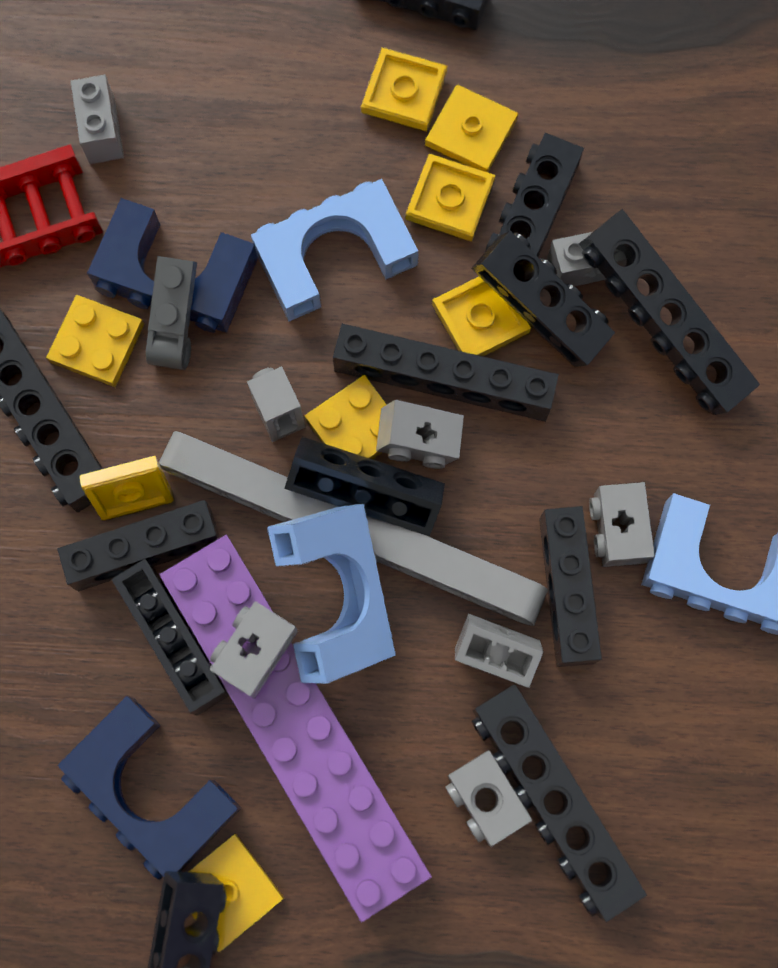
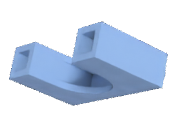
[251,179,418,321]
[641,493,778,635]
[268,504,396,683]

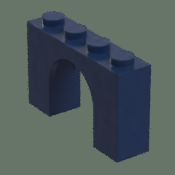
[87,198,258,333]
[57,696,242,880]

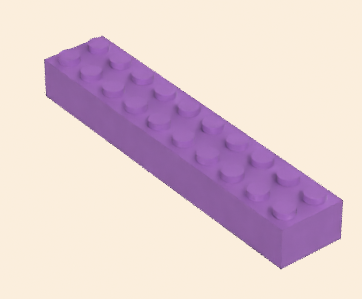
[159,534,431,922]

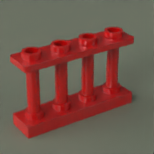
[0,144,103,268]

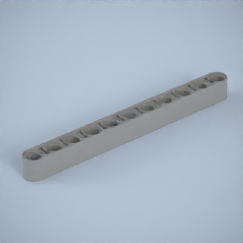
[159,431,548,626]

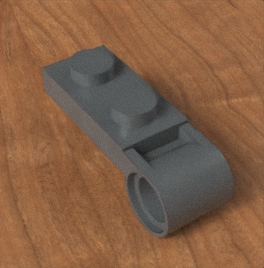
[146,256,197,370]

